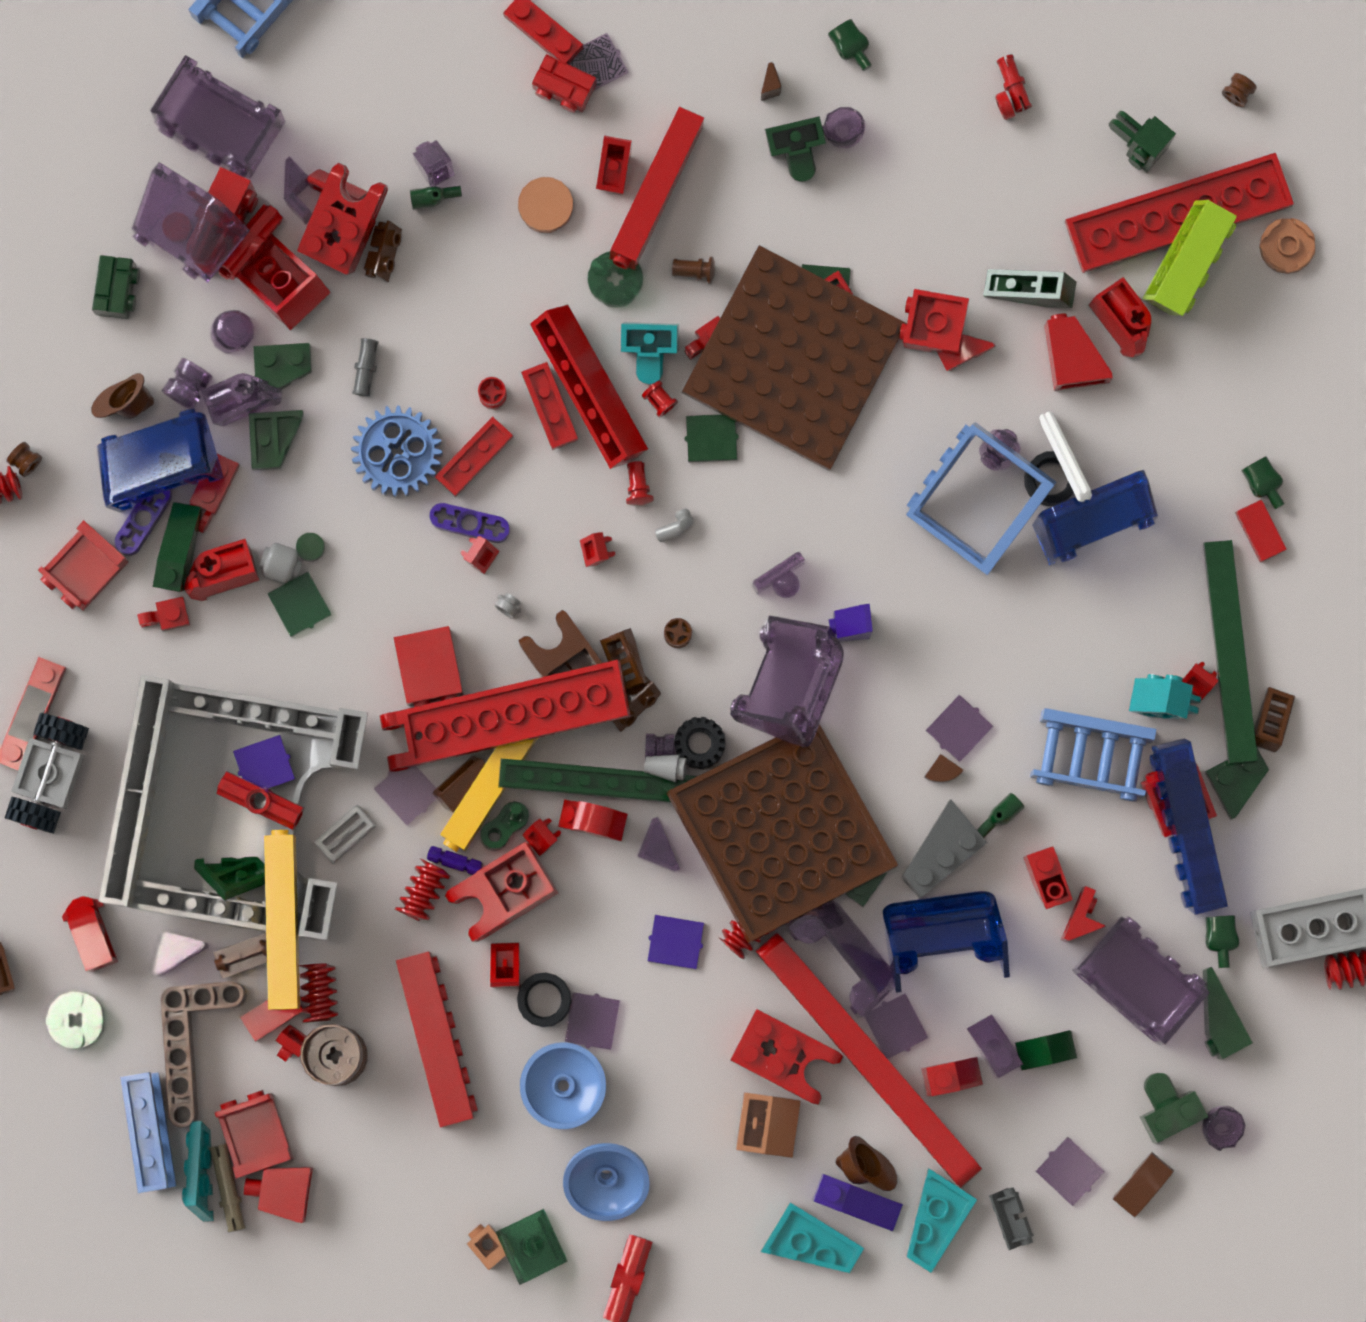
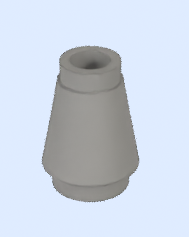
[644,754,687,783]

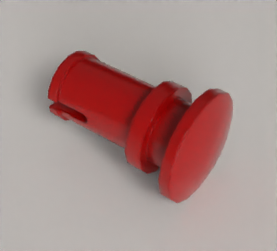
[626,461,654,506]

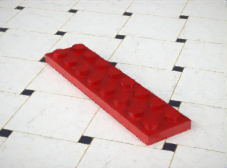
[1065,152,1294,273]

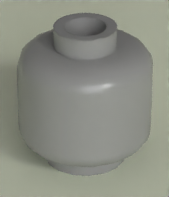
[259,543,303,584]

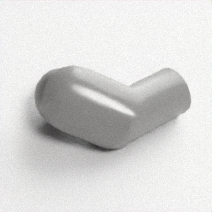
[655,509,693,542]

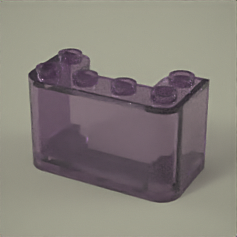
[150,55,286,178]
[1072,916,1210,1045]

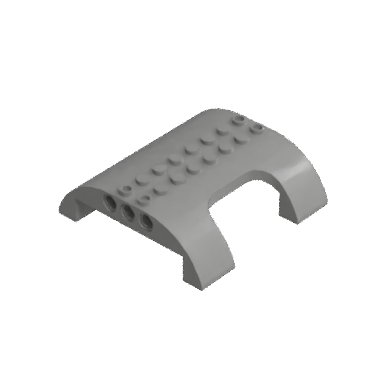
[98,675,368,940]

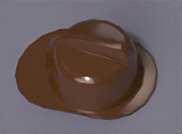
[91,373,154,419]
[835,1136,897,1191]

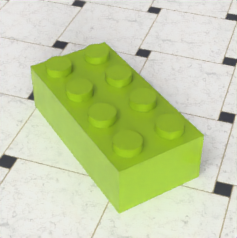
[1142,200,1237,316]

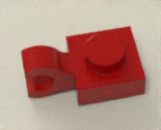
[684,316,720,360]
[137,596,190,631]

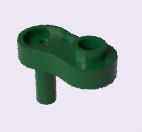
[480,801,529,851]

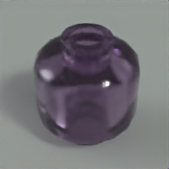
[979,429,1021,471]

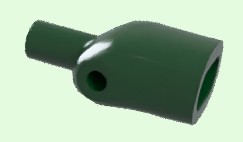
[828,19,872,71]
[410,185,462,210]
[1241,456,1285,509]
[977,793,1024,838]
[1205,915,1239,968]

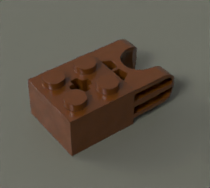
[519,610,602,677]

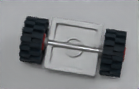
[4,712,89,834]

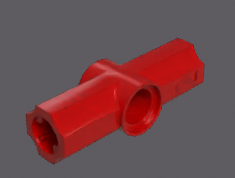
[214,204,283,280]
[216,771,305,830]
[603,1234,653,1322]

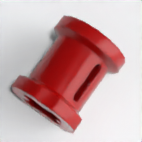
[642,380,678,418]

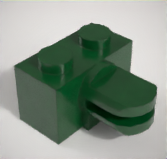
[1109,111,1176,173]
[764,116,826,182]
[1140,1073,1208,1143]

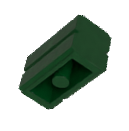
[92,255,140,319]

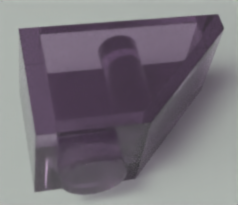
[412,140,455,187]
[967,1014,1023,1078]

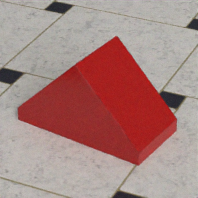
[490,942,521,988]

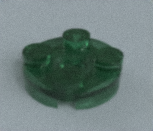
[587,251,643,308]
[46,991,105,1049]

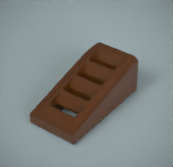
[600,628,646,690]
[1254,687,1295,752]
[432,756,486,813]

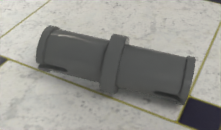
[352,338,379,397]

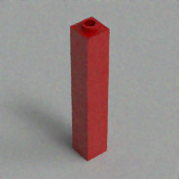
[609,106,705,270]

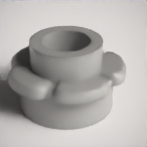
[495,593,521,618]

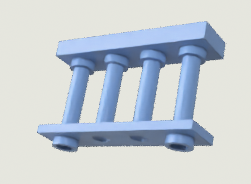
[188,0,293,59]
[1030,708,1156,802]
[120,1072,177,1193]

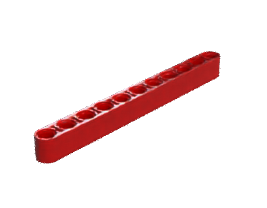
[755,932,982,1188]

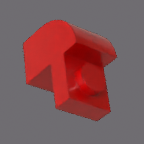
[558,799,628,841]

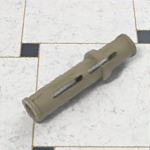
[209,1144,246,1233]

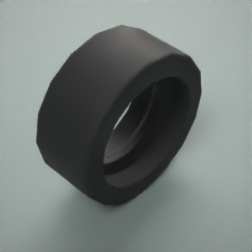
[1024,451,1074,506]
[517,972,572,1027]

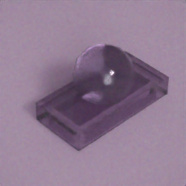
[752,552,805,598]

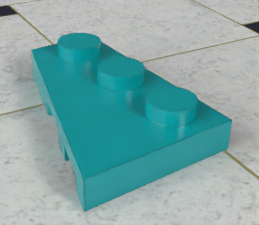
[182,1121,214,1222]
[906,1168,977,1273]
[760,1202,864,1273]

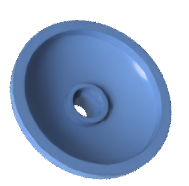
[520,1042,606,1129]
[563,1143,650,1221]

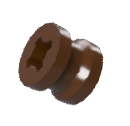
[1221,73,1257,108]
[6,442,42,477]
[664,618,692,649]

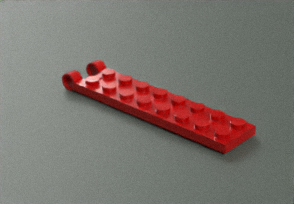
[379,660,631,772]

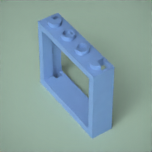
[906,422,1057,575]

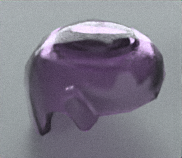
[822,107,866,149]
[210,310,254,354]
[1201,1106,1246,1151]

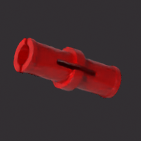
[996,54,1032,113]

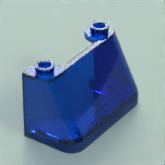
[97,409,224,512]

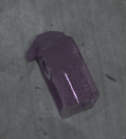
[201,373,282,427]

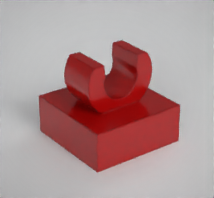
[580,532,616,567]
[460,536,500,574]
[1182,662,1218,701]
[522,818,561,857]
[275,1024,307,1062]

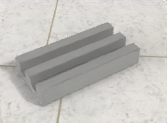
[314,805,376,863]

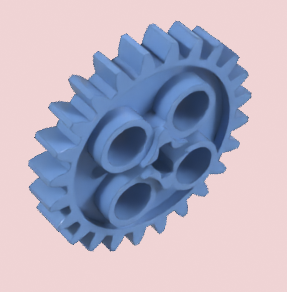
[351,405,443,497]

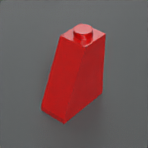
[1044,313,1113,391]
[921,1057,983,1096]

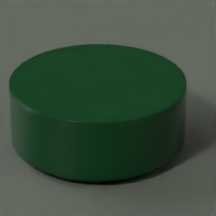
[296,533,325,562]

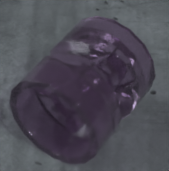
[161,358,213,410]

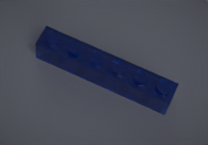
[1150,738,1228,915]

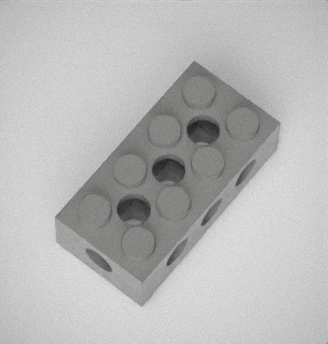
[1250,888,1366,968]

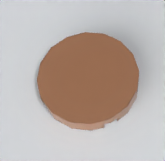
[518,177,573,233]
[1259,218,1316,274]

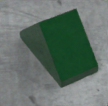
[1015,1030,1077,1071]

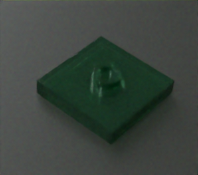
[496,1209,568,1285]

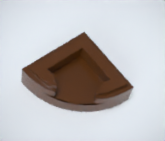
[924,754,963,782]

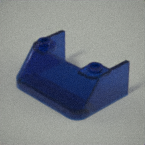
[1032,470,1158,566]
[883,891,1010,993]

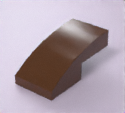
[1113,1152,1174,1218]

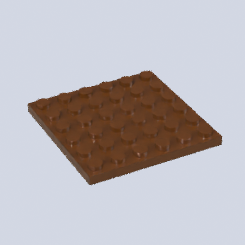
[681,245,907,471]
[667,717,898,944]

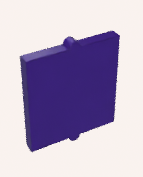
[233,735,296,788]
[647,915,704,969]

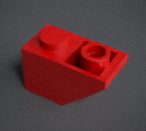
[1023,846,1073,910]

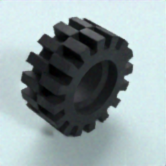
[674,716,726,769]

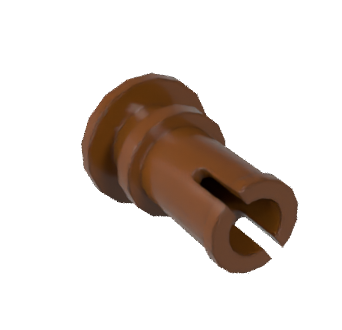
[672,256,715,284]

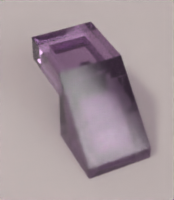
[284,156,312,225]

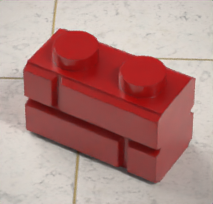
[532,54,597,113]

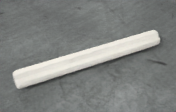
[1039,411,1092,502]

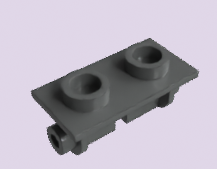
[989,1187,1034,1251]

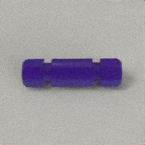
[427,846,483,875]

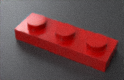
[503,0,584,65]
[521,362,578,450]
[435,416,513,497]

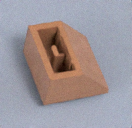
[736,1092,801,1158]

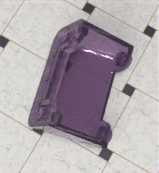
[131,162,250,283]
[730,615,844,747]
[786,901,897,1019]

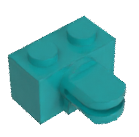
[621,322,679,384]
[1129,674,1201,719]

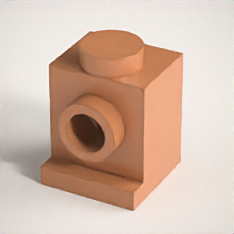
[466,1224,512,1270]

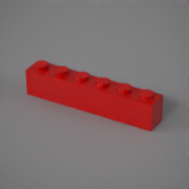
[530,304,648,469]
[396,951,478,1127]

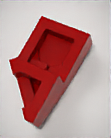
[936,334,996,371]

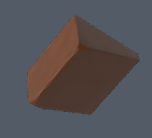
[761,62,782,101]

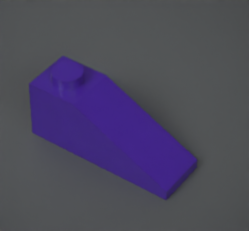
[812,1173,903,1231]

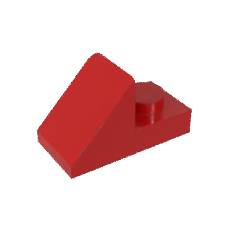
[596,135,632,194]
[1061,886,1106,942]

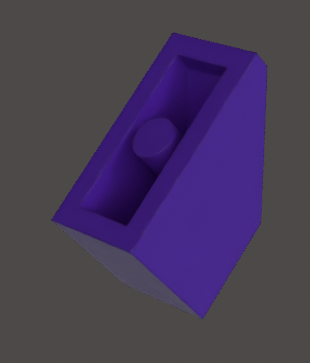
[828,604,873,642]

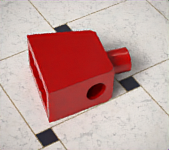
[243,1167,313,1223]

